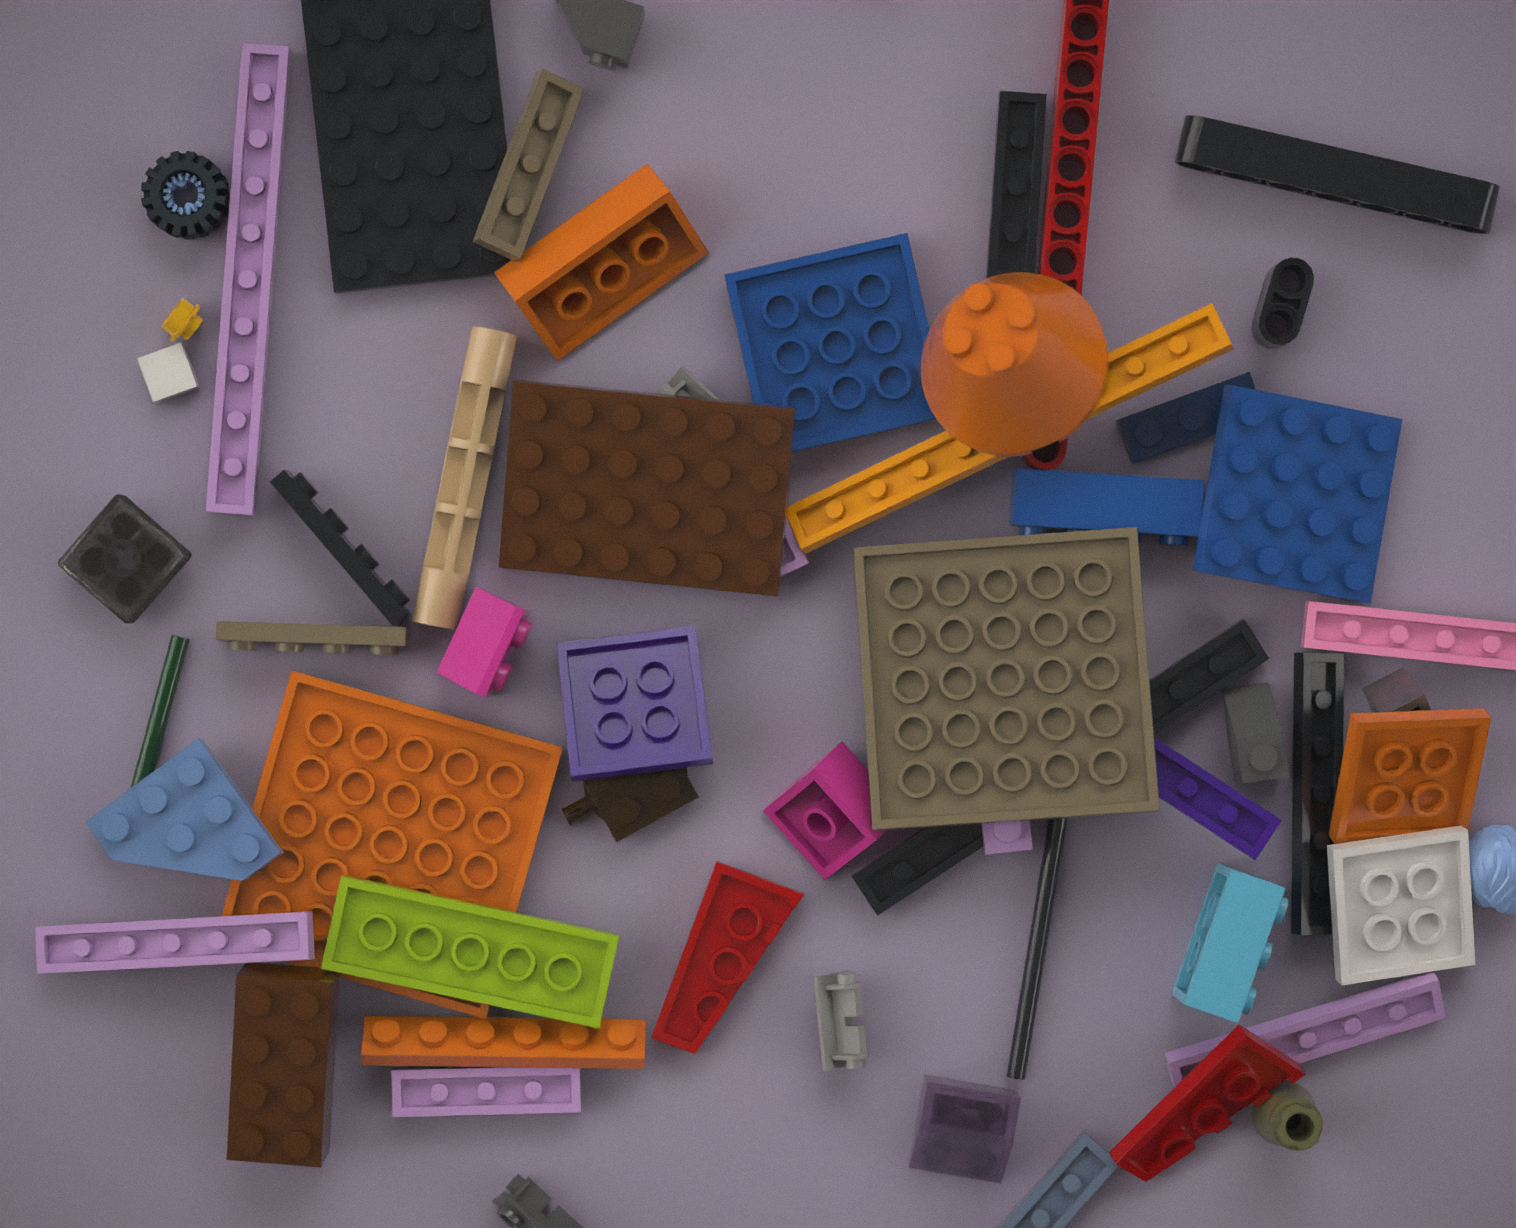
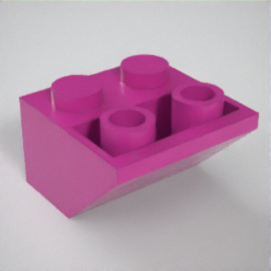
[436,587,533,698]

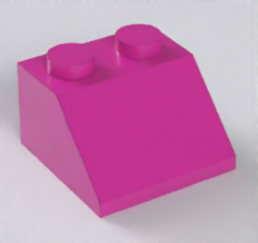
[763,741,886,880]

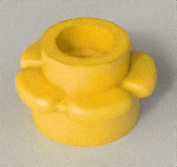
[161,298,203,342]

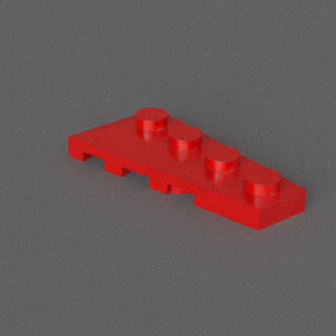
[651,860,805,1054]
[1109,1024,1306,1182]

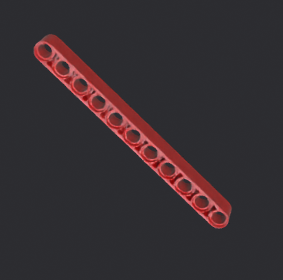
[1022,0,1109,470]

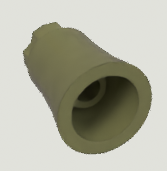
[1252,1081,1323,1151]

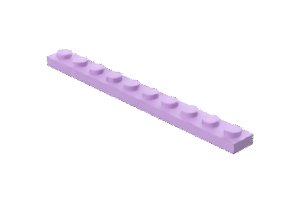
[206,43,291,516]

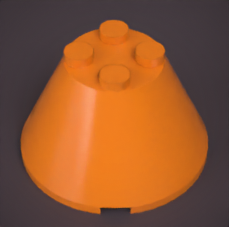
[921,272,1109,456]

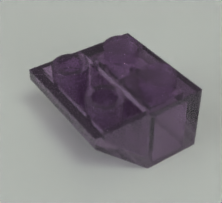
[908,1074,1021,1184]

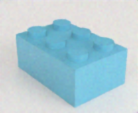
[1172,862,1288,1023]

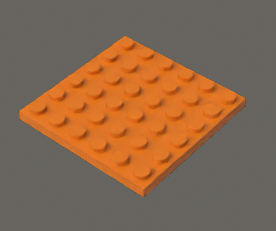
[221,670,564,1019]

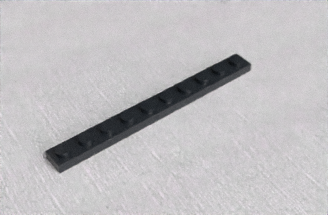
[851,619,1270,916]

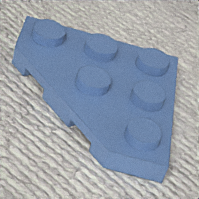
[85,738,284,881]

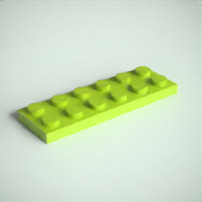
[321,875,620,1028]

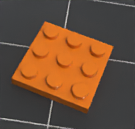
[1329,708,1492,844]

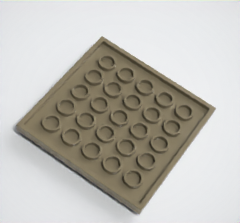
[853,527,1160,831]

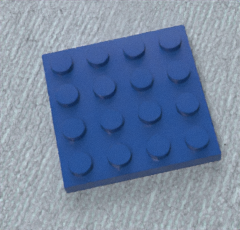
[724,233,937,452]
[1192,385,1402,603]

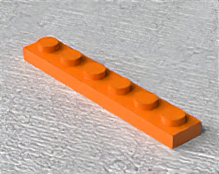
[361,1015,646,1069]

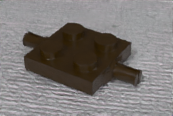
[561,768,700,843]

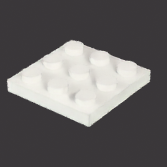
[1327,825,1475,986]

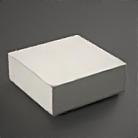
[137,342,199,403]

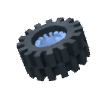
[141,151,230,240]

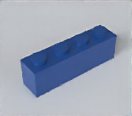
[1009,468,1204,546]

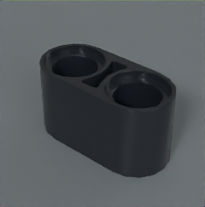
[1252,257,1314,349]

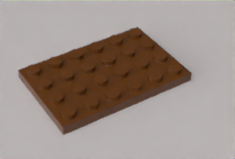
[499,379,796,597]

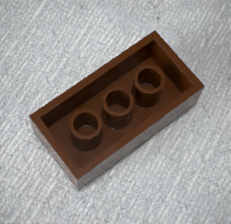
[227,962,340,1167]

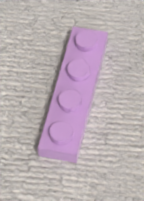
[391,1066,582,1117]

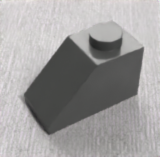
[556,0,645,71]
[1221,683,1289,784]

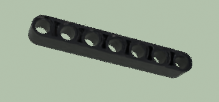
[1175,115,1500,234]

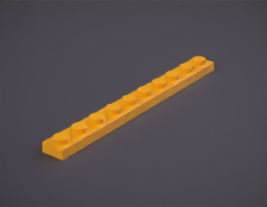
[786,303,1234,554]

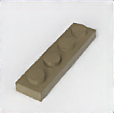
[473,69,584,261]
[216,621,410,655]

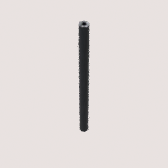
[1007,818,1068,1080]

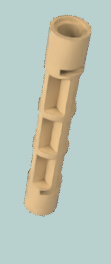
[412,326,517,630]

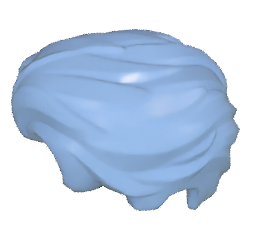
[1469,824,1516,914]

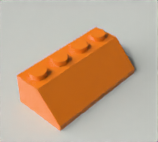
[494,164,709,361]

